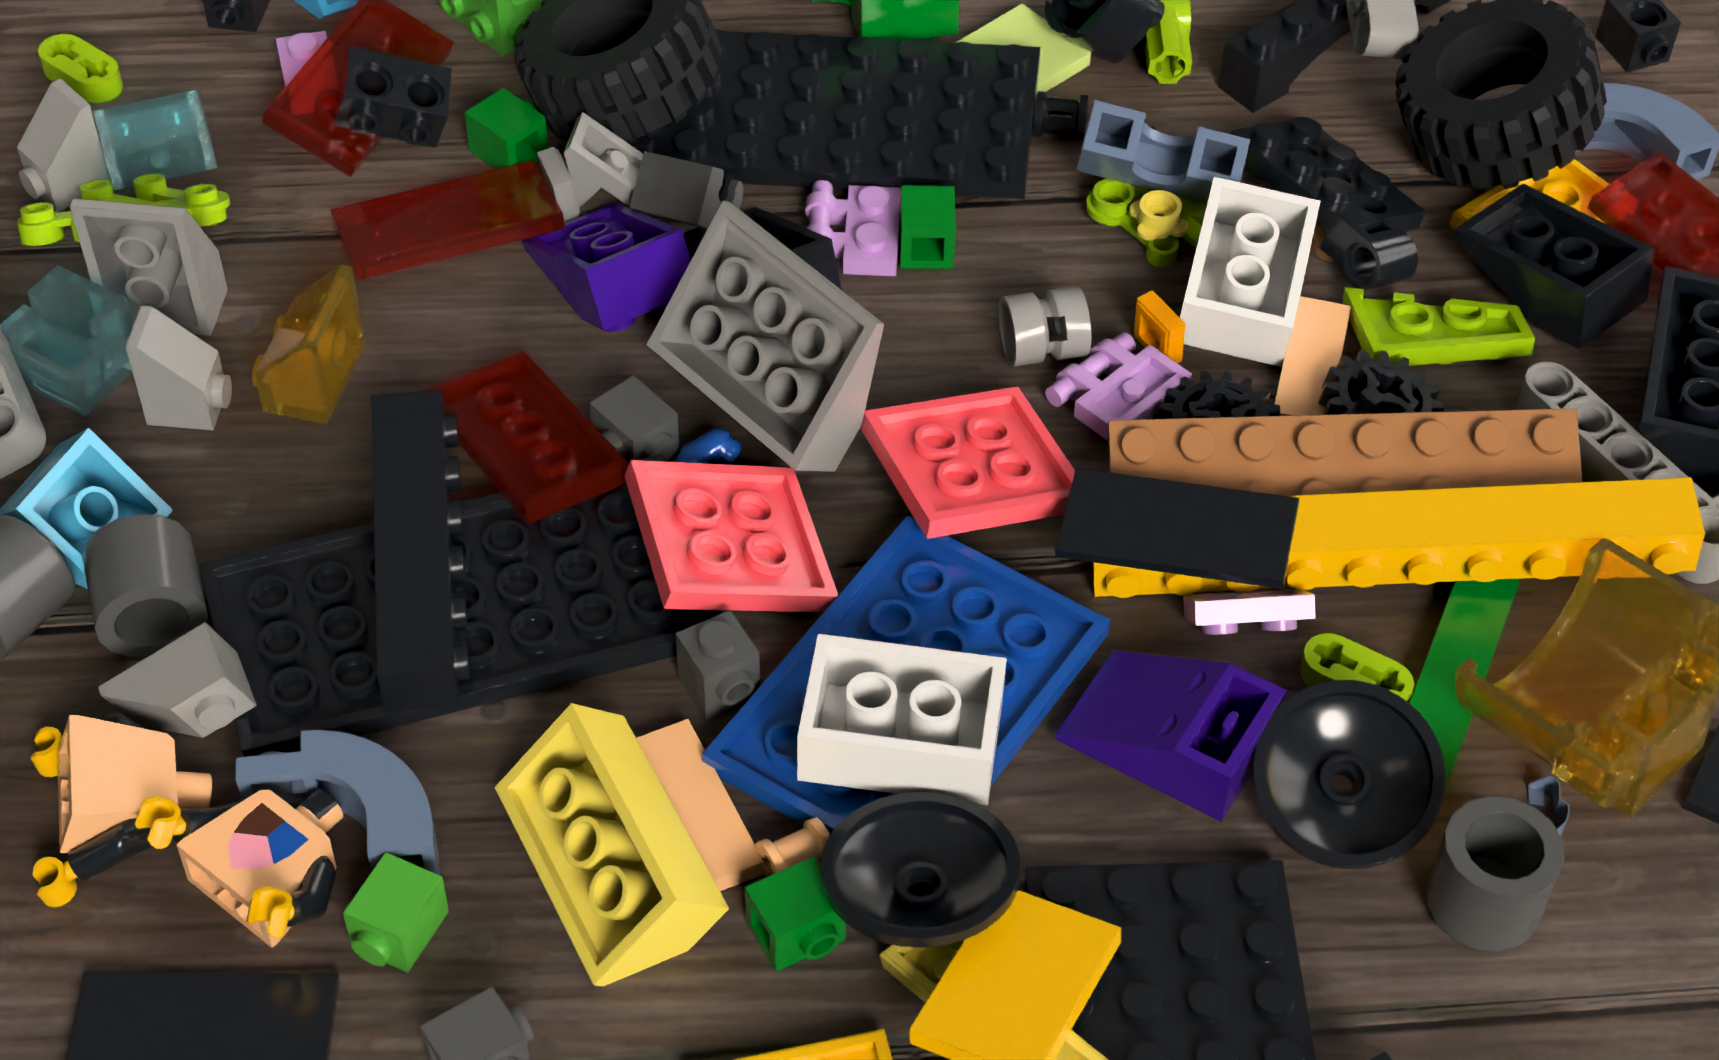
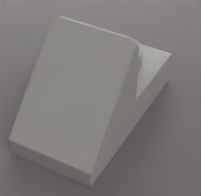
[564,112,647,215]

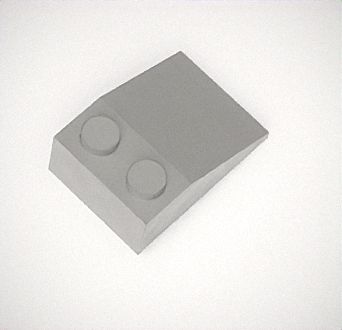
[70,199,228,336]

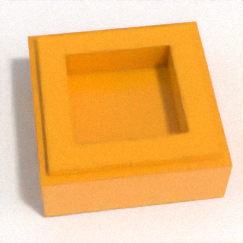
[1134,290,1186,363]

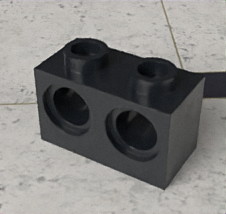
[334,46,452,148]

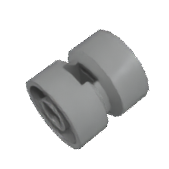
[998,286,1092,367]

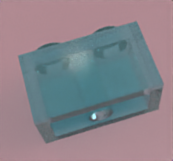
[93,89,217,190]

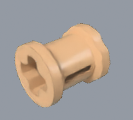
[755,817,830,878]

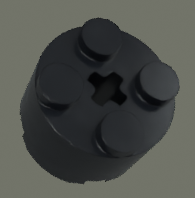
[1045,0,1165,63]

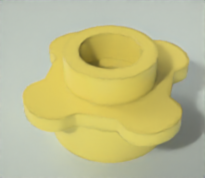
[1129,190,1189,241]

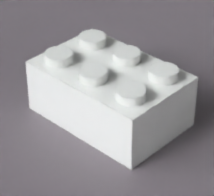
[1180,177,1320,367]
[797,634,1007,806]

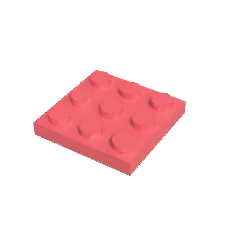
[861,386,1075,539]
[624,460,838,613]

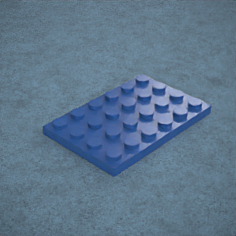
[702,515,1110,834]

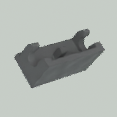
[629,151,743,229]

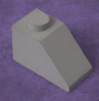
[17,78,110,212]
[125,306,232,431]
[98,622,257,738]

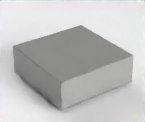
[537,147,580,223]

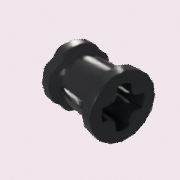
[1033,91,1089,141]

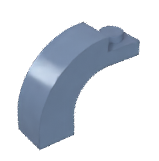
[1575,83,1719,189]
[235,730,440,875]

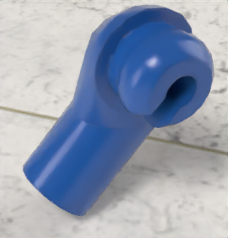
[674,428,742,465]

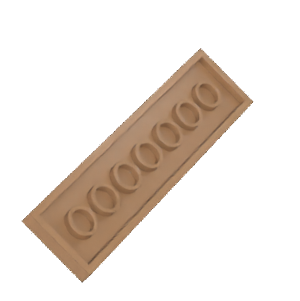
[1108,408,1582,496]

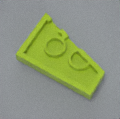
[1342,287,1535,366]

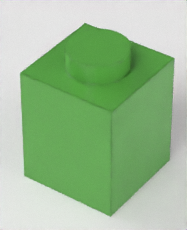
[343,852,449,973]

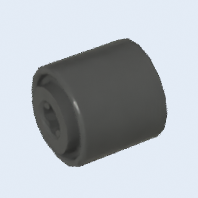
[82,514,208,658]
[0,515,76,659]
[1427,796,1565,952]

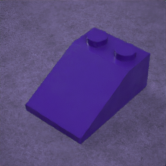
[522,202,691,332]

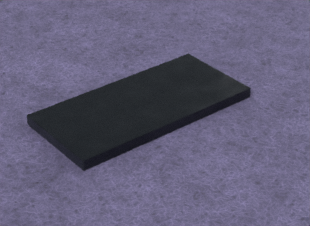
[1055,468,1300,589]
[66,971,340,1060]

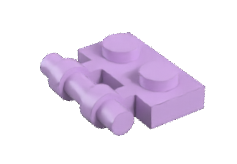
[805,180,901,277]
[1045,332,1192,441]

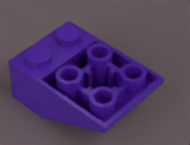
[1055,650,1287,822]

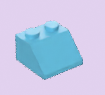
[0,428,173,589]

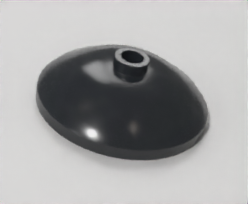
[1252,680,1446,869]
[821,792,1020,948]

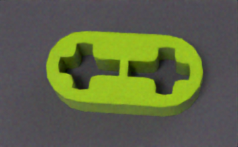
[38,34,123,104]
[1299,633,1414,703]

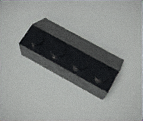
[1639,266,1719,489]

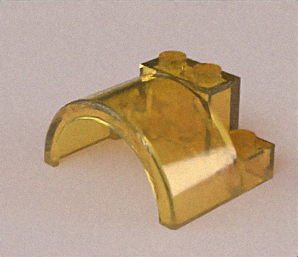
[1455,539,1719,818]

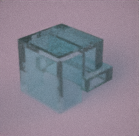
[1,265,134,416]

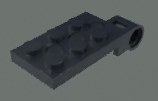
[1230,117,1426,291]

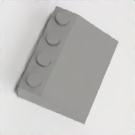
[647,201,884,472]

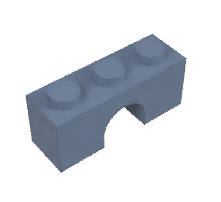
[1076,100,1251,204]

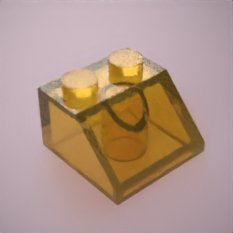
[252,265,366,424]

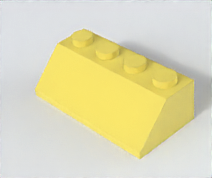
[495,703,730,987]

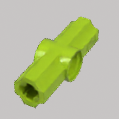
[1139,0,1192,84]

